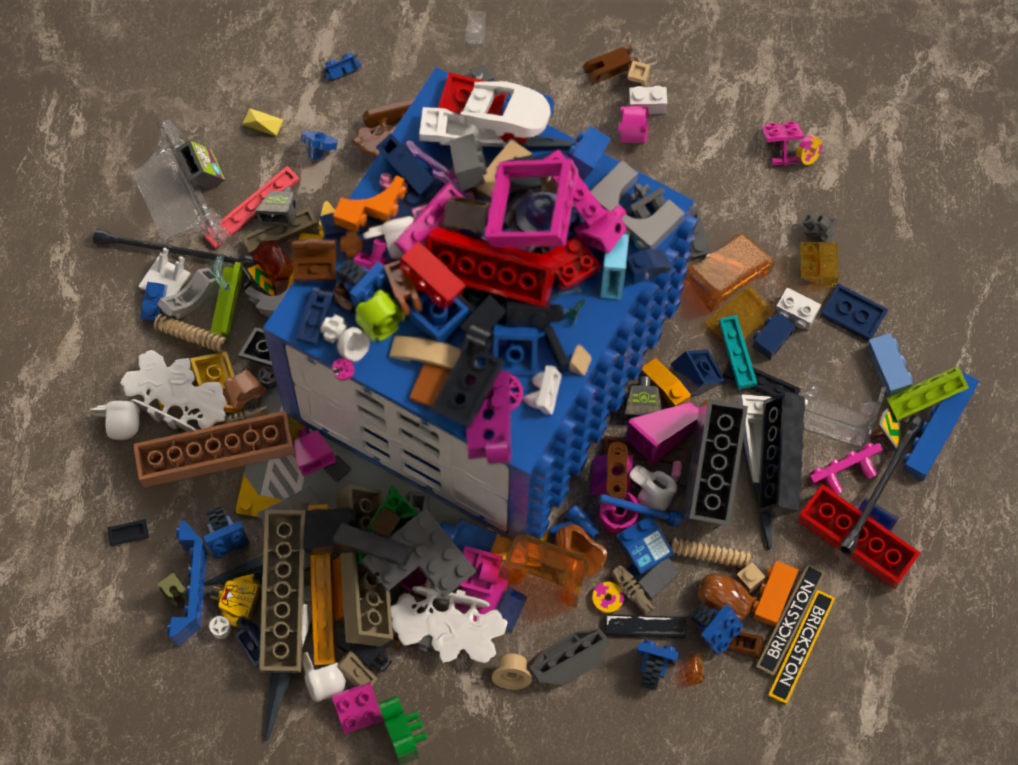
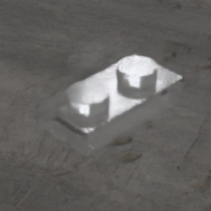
[465,11,486,47]

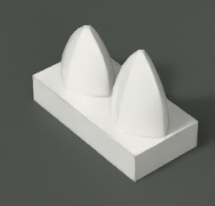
[523,366,561,415]

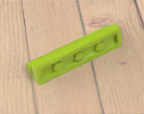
[211,262,243,341]
[887,366,969,421]

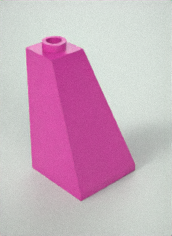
[626,402,699,465]

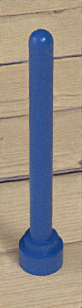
[599,494,683,527]

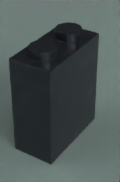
[303,507,359,555]

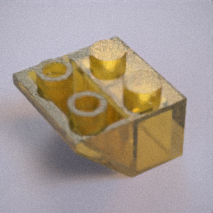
[800,242,839,286]

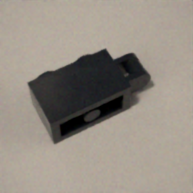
[506,297,565,328]
[337,634,393,673]

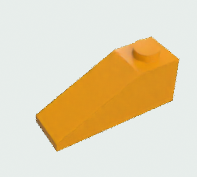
[641,358,691,408]

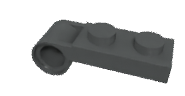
[690,202,711,259]

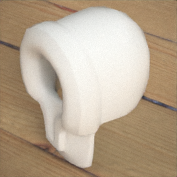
[364,216,414,260]
[90,401,140,440]
[629,465,677,511]
[302,652,346,702]

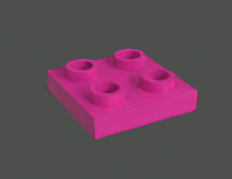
[459,546,503,595]
[332,682,383,734]

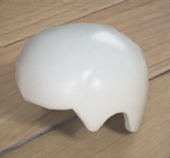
[337,327,370,361]

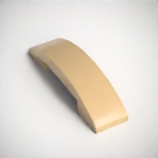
[390,336,478,369]

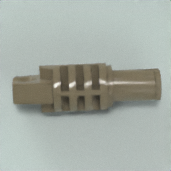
[216,405,269,426]
[611,565,655,616]

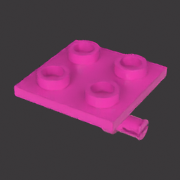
[761,121,804,167]

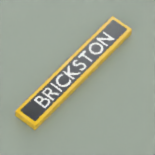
[768,590,835,705]

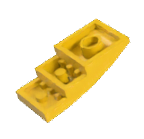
[158,351,235,409]

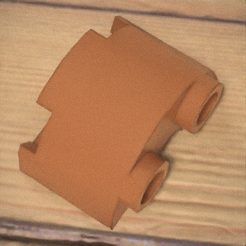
[223,370,267,409]

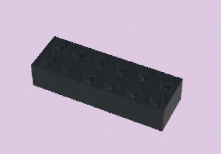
[757,392,805,517]

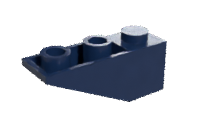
[376,133,436,196]

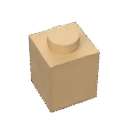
[736,562,765,594]

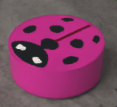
[332,358,354,381]

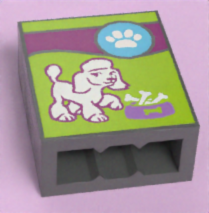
[175,140,225,189]

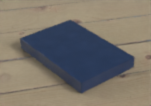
[820,283,888,341]

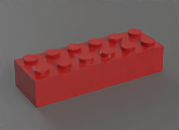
[426,226,557,307]
[797,484,921,589]

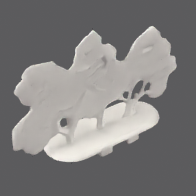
[120,350,226,432]
[391,586,507,663]

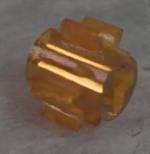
[341,231,363,257]

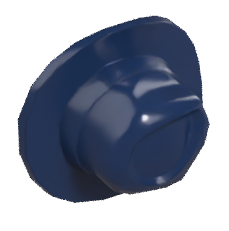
[516,192,570,232]

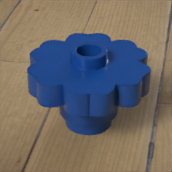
[300,130,338,161]

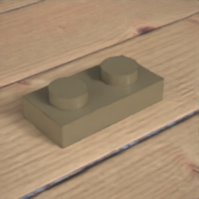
[337,651,377,687]

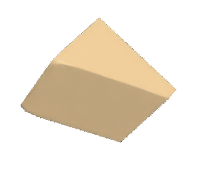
[569,345,591,376]

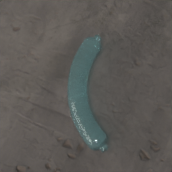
[213,254,231,291]

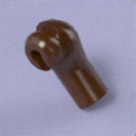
[334,283,355,313]

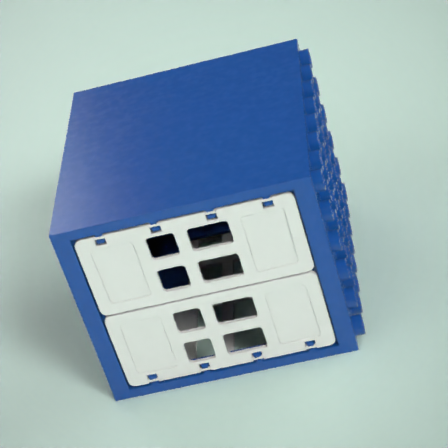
[263,67,699,548]

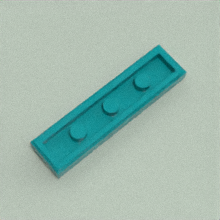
[718,315,757,390]

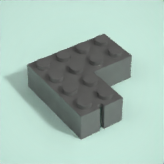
[361,508,476,598]

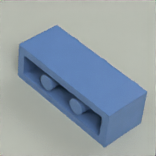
[867,333,913,397]

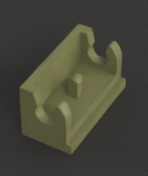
[157,573,189,607]

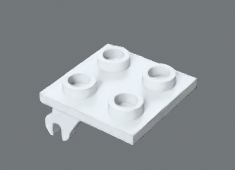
[139,248,191,297]

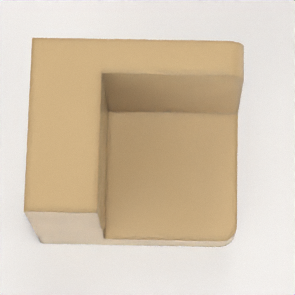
[628,61,650,88]

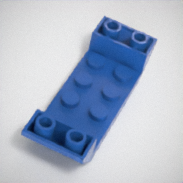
[167,521,208,647]

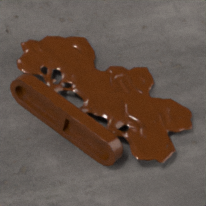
[352,98,415,157]

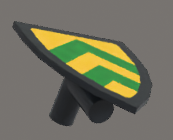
[241,260,276,296]

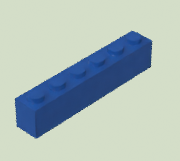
[903,371,980,481]

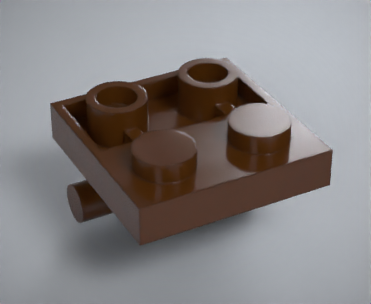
[292,239,336,283]

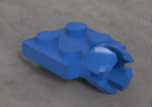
[440,519,497,553]

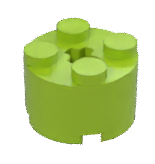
[355,290,405,342]

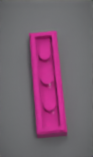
[394,183,464,255]

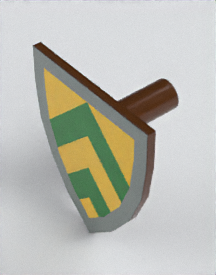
[869,408,901,450]

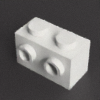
[629,86,667,114]
[775,288,821,330]

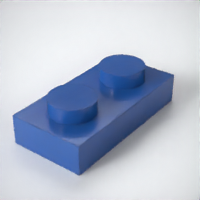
[140,281,167,321]

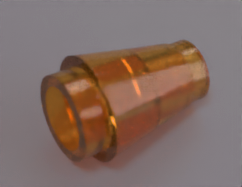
[685,653,705,684]

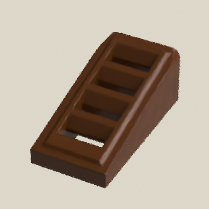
[726,632,764,659]

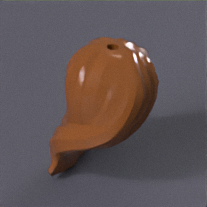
[554,524,607,582]
[698,574,757,621]

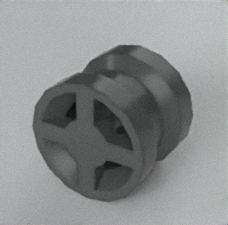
[258,366,277,389]

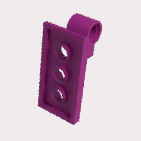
[466,371,512,465]

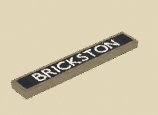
[756,564,826,677]

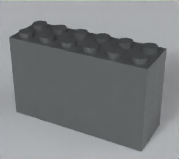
[682,399,748,526]

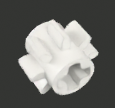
[321,315,347,343]

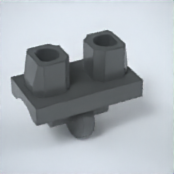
[626,184,666,219]
[802,215,838,241]

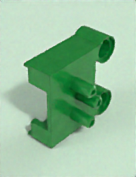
[379,696,427,765]

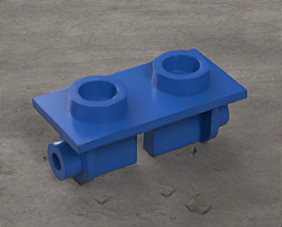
[322,53,361,80]

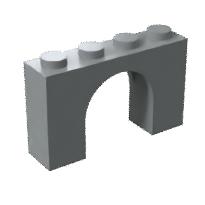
[590,160,685,251]

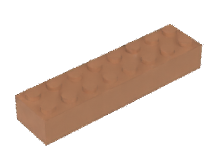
[133,411,295,487]

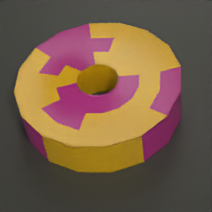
[796,135,822,165]
[592,582,624,614]

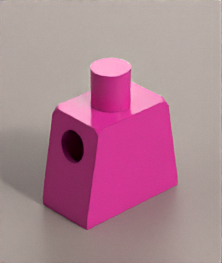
[574,205,626,253]
[293,428,337,476]

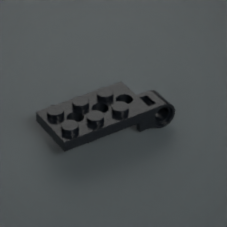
[431,323,505,429]

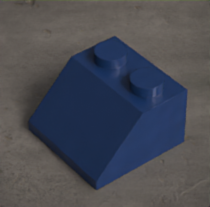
[671,349,726,396]

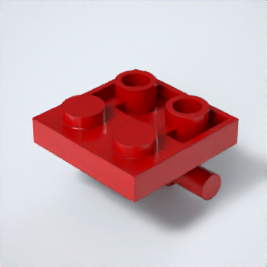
[543,236,601,292]

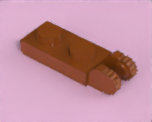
[384,261,422,315]

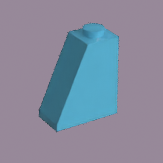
[601,234,629,300]

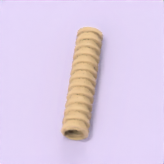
[154,314,228,353]
[671,537,751,568]

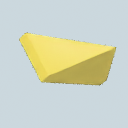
[242,108,283,136]

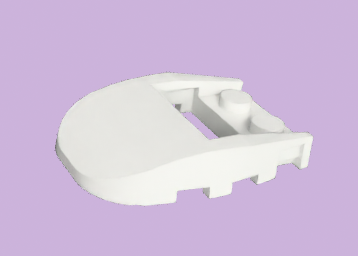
[461,82,551,137]

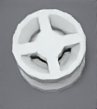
[209,616,231,639]

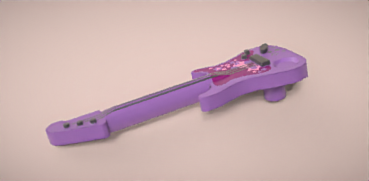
[405,141,474,195]

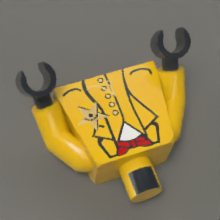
[211,570,263,631]

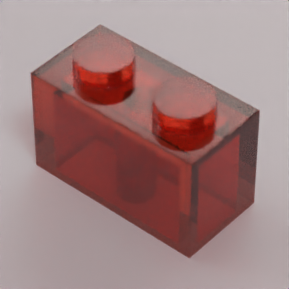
[251,240,293,282]

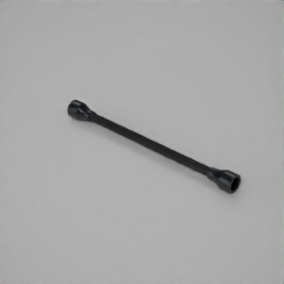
[93,229,257,268]
[838,415,924,556]

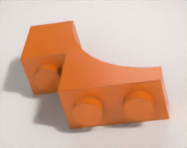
[333,176,407,233]

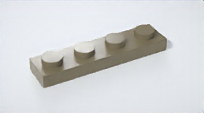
[242,207,318,255]

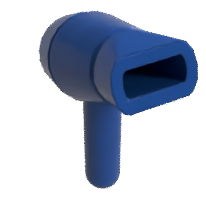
[548,505,599,540]

